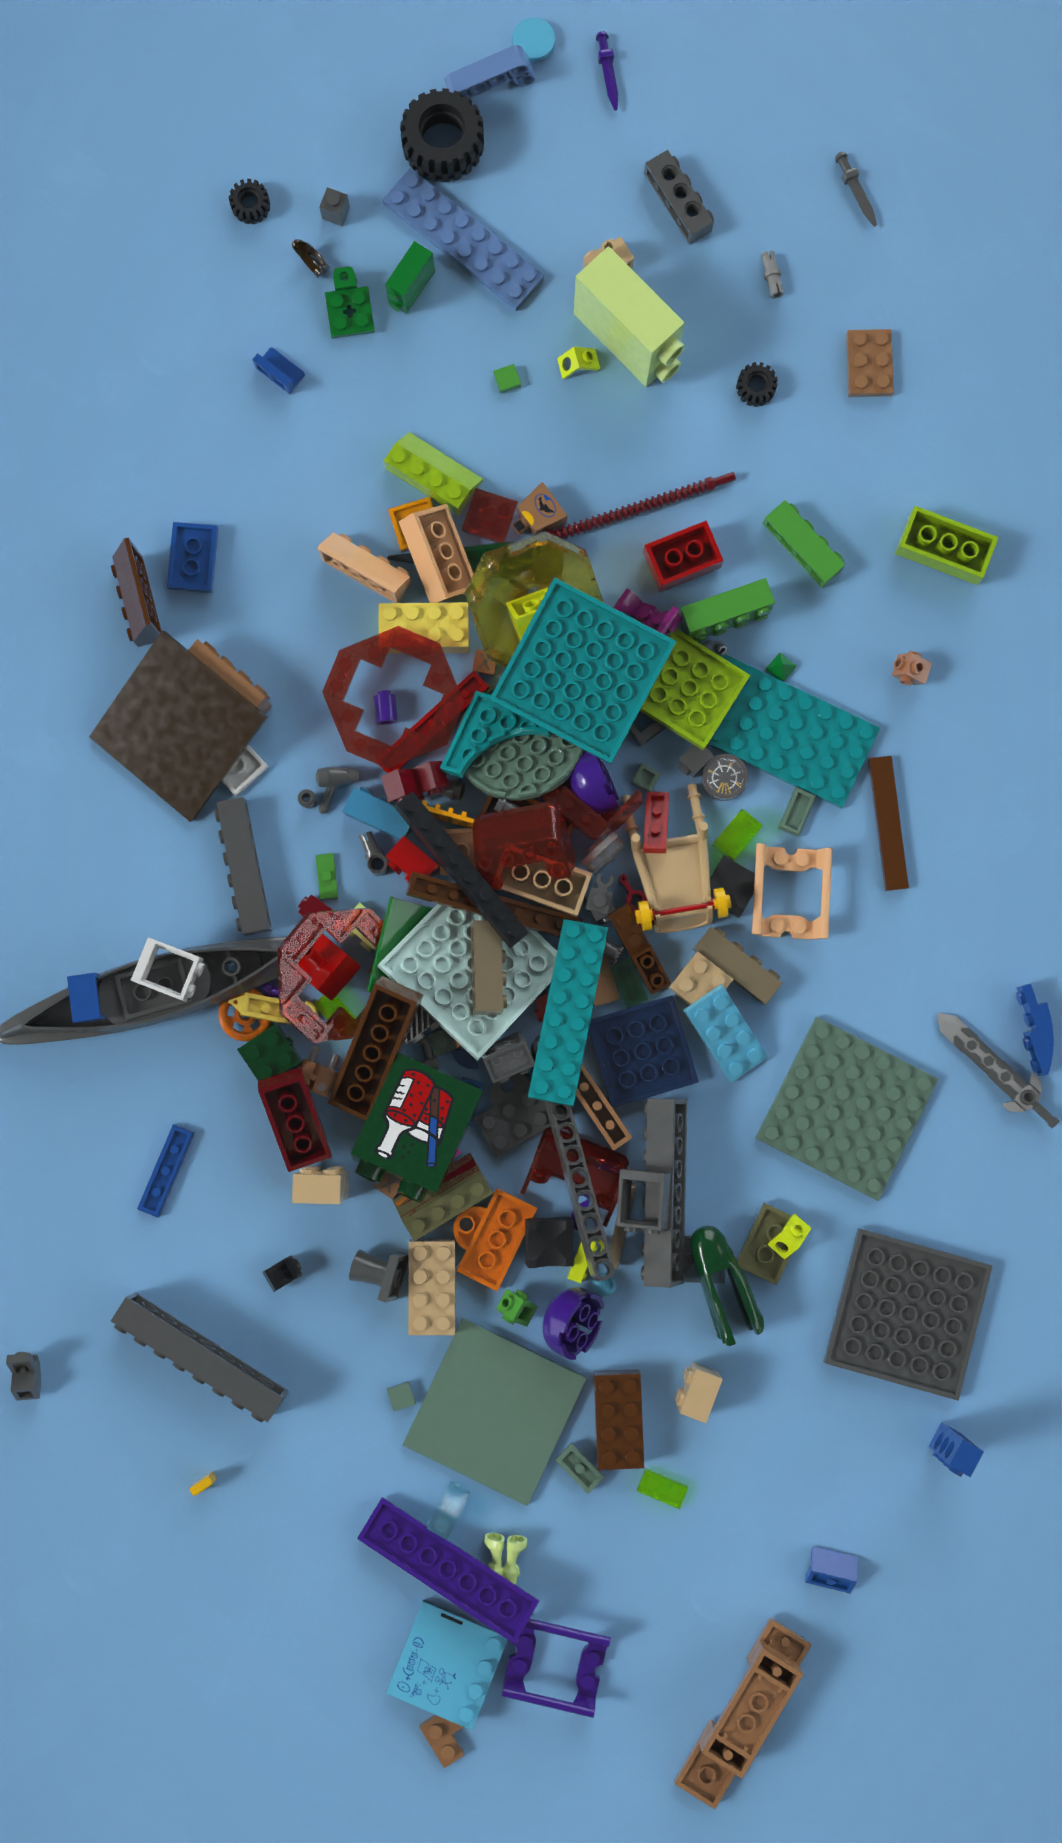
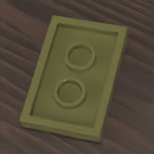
[737,1202,791,1285]

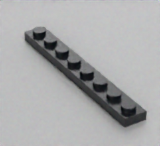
[394,791,529,948]

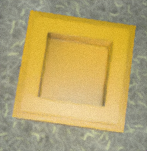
[189,1471,216,1496]

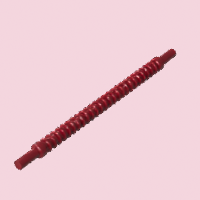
[532,472,736,539]

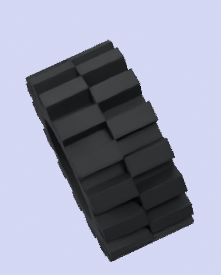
[229,179,270,224]
[736,362,778,407]

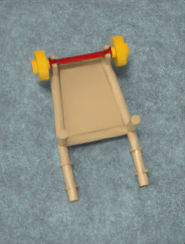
[621,784,731,933]

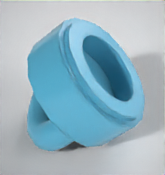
[592,1272,616,1297]

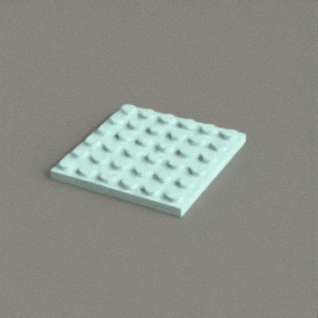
[377,904,557,1061]

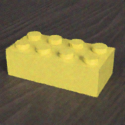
[379,602,469,654]

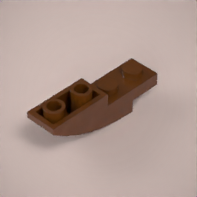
[608,904,671,995]

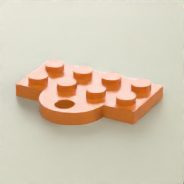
[453,1188,537,1291]

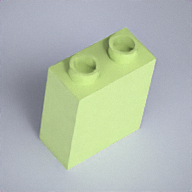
[573,246,685,387]

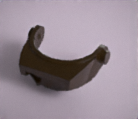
[292,239,330,278]

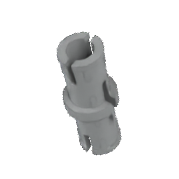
[761,251,785,299]

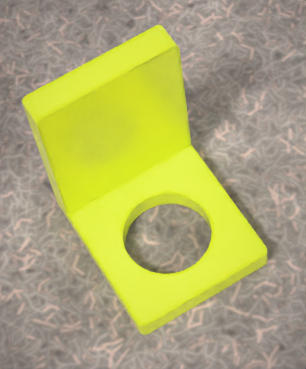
[557,347,600,379]
[768,1213,811,1259]

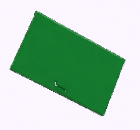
[367,896,433,992]

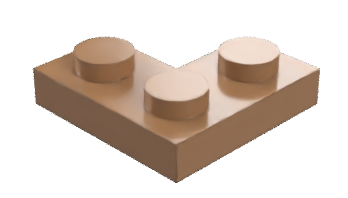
[419,1715,464,1768]

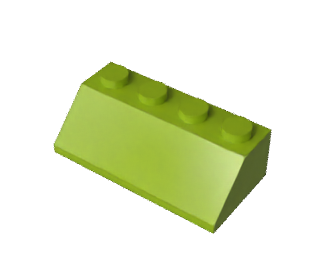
[384,432,483,516]

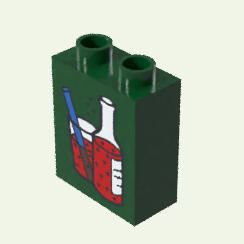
[351,1052,483,1203]

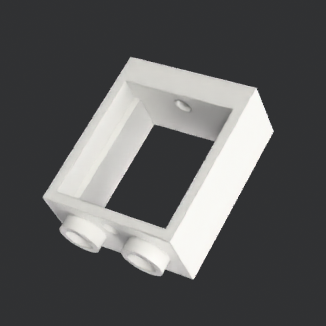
[131,937,205,1002]

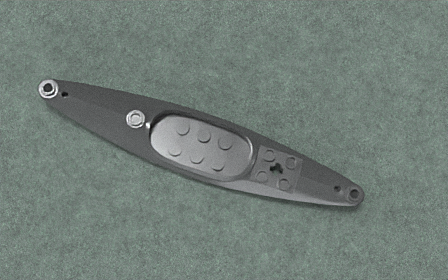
[0,936,317,1045]

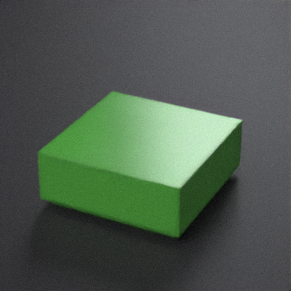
[493,364,521,394]

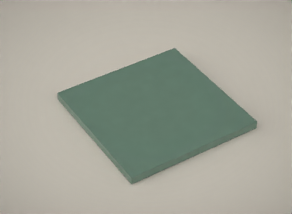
[403,1318,587,1506]

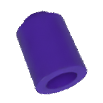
[373,690,398,725]

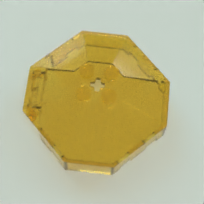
[465,531,604,667]

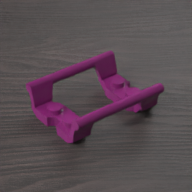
[613,588,683,635]

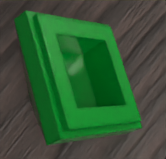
[765,652,796,682]

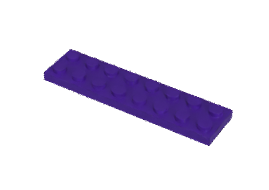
[357,1497,540,1644]

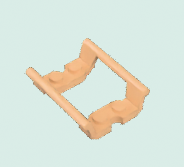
[752,843,833,940]

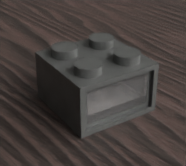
[482,1031,535,1083]

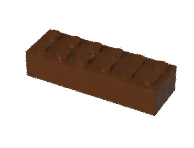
[328,976,424,1121]

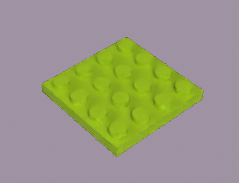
[640,629,750,750]

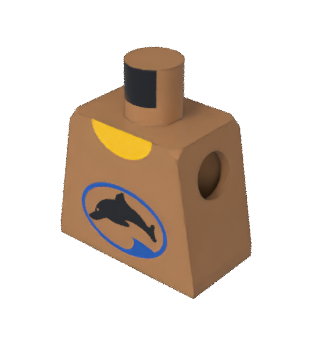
[512,482,568,537]

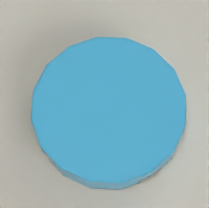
[512,18,555,63]

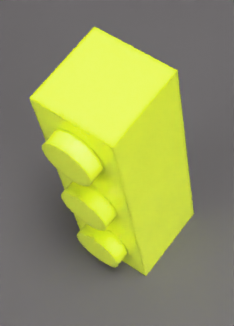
[567,1241,598,1283]

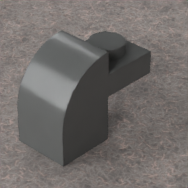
[6,1352,41,1401]

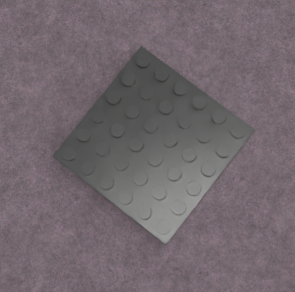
[823,1228,992,1401]

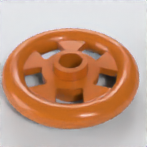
[218,989,272,1042]

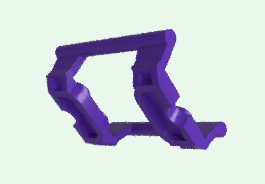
[501,1618,611,1718]

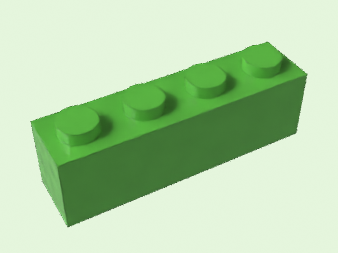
[763,500,845,588]

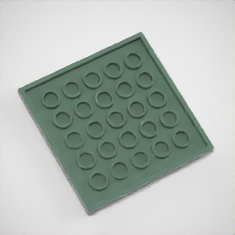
[755,1017,938,1201]

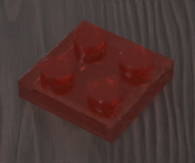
[462,488,518,543]

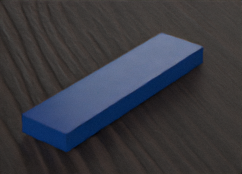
[137,1124,195,1218]

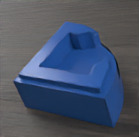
[451,1049,478,1069]

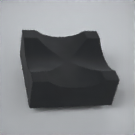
[710,855,755,918]
[525,1217,574,1268]

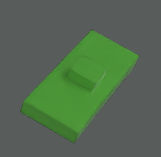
[316,853,338,900]

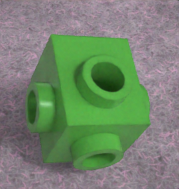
[496,1289,538,1327]

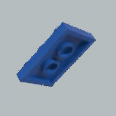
[167,522,219,593]

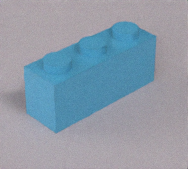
[342,787,411,840]

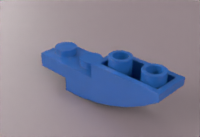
[1016,983,1054,1076]

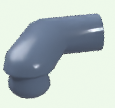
[703,640,728,656]

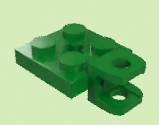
[325,266,375,339]

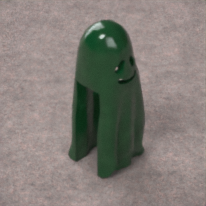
[690,1225,764,1346]

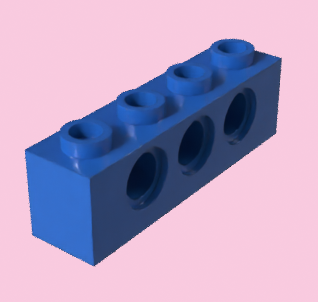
[929,1422,984,1477]

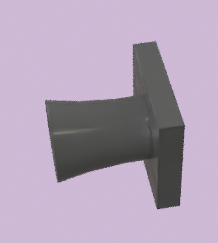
[349,1249,409,1302]

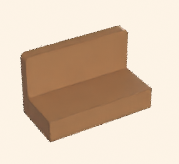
[594,957,620,1007]

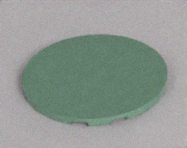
[458,686,585,800]

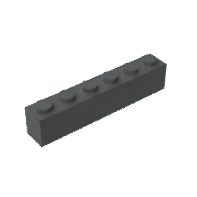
[214,797,272,936]

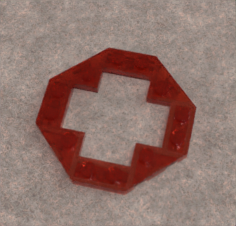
[322,626,465,769]
[278,908,384,1043]

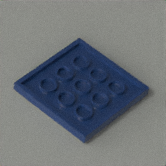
[589,995,699,1108]

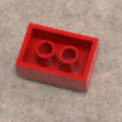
[643,520,724,592]

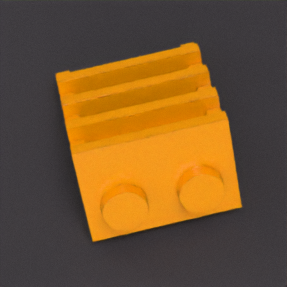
[416,800,476,837]

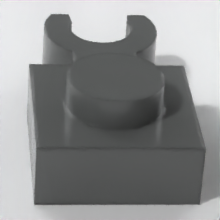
[585,873,614,915]

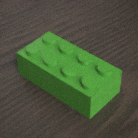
[679,578,775,643]

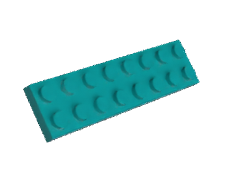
[528,919,608,1107]

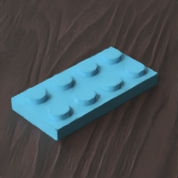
[684,984,768,1083]

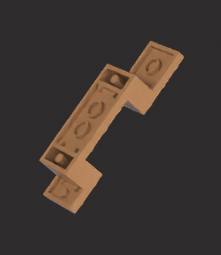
[674,1617,811,1809]

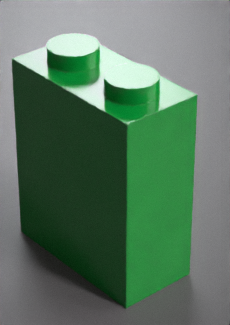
[385,241,435,314]

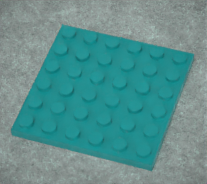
[490,577,677,764]

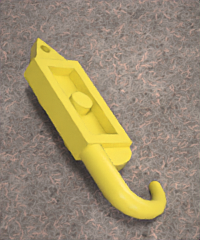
[228,992,319,1027]

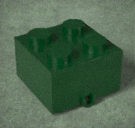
[237,1023,302,1081]

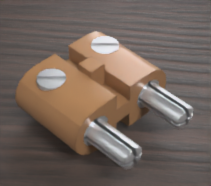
[300,1046,341,1098]

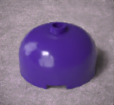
[567,751,621,814]
[542,1287,604,1360]

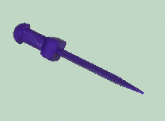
[596,31,618,111]

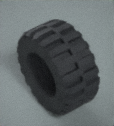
[400,88,484,182]

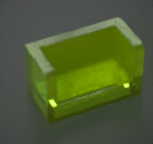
[712,809,763,861]

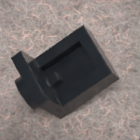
[262,1255,302,1292]

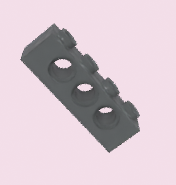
[644,150,714,245]

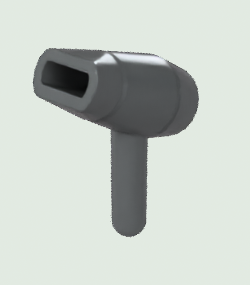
[316,767,360,814]

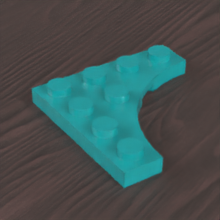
[440,691,552,778]

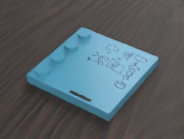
[386,1600,508,1731]

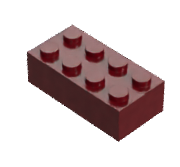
[258,1066,332,1172]

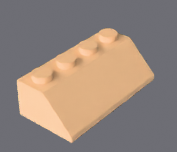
[398,504,479,603]
[317,532,411,603]

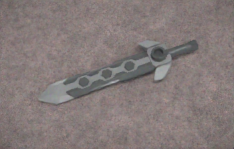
[937,1013,1060,1128]

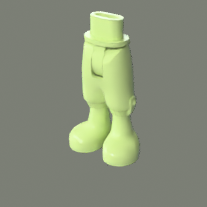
[484,1533,528,1584]

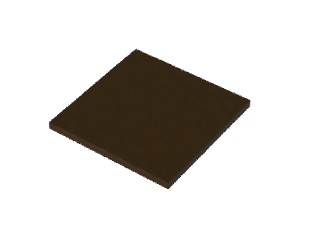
[89,631,268,822]

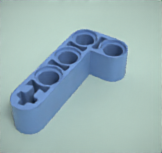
[444,45,535,98]

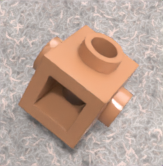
[892,651,932,685]

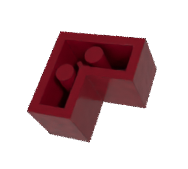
[381,761,450,802]

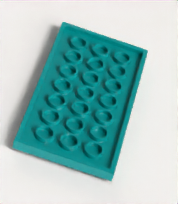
[707,651,880,808]

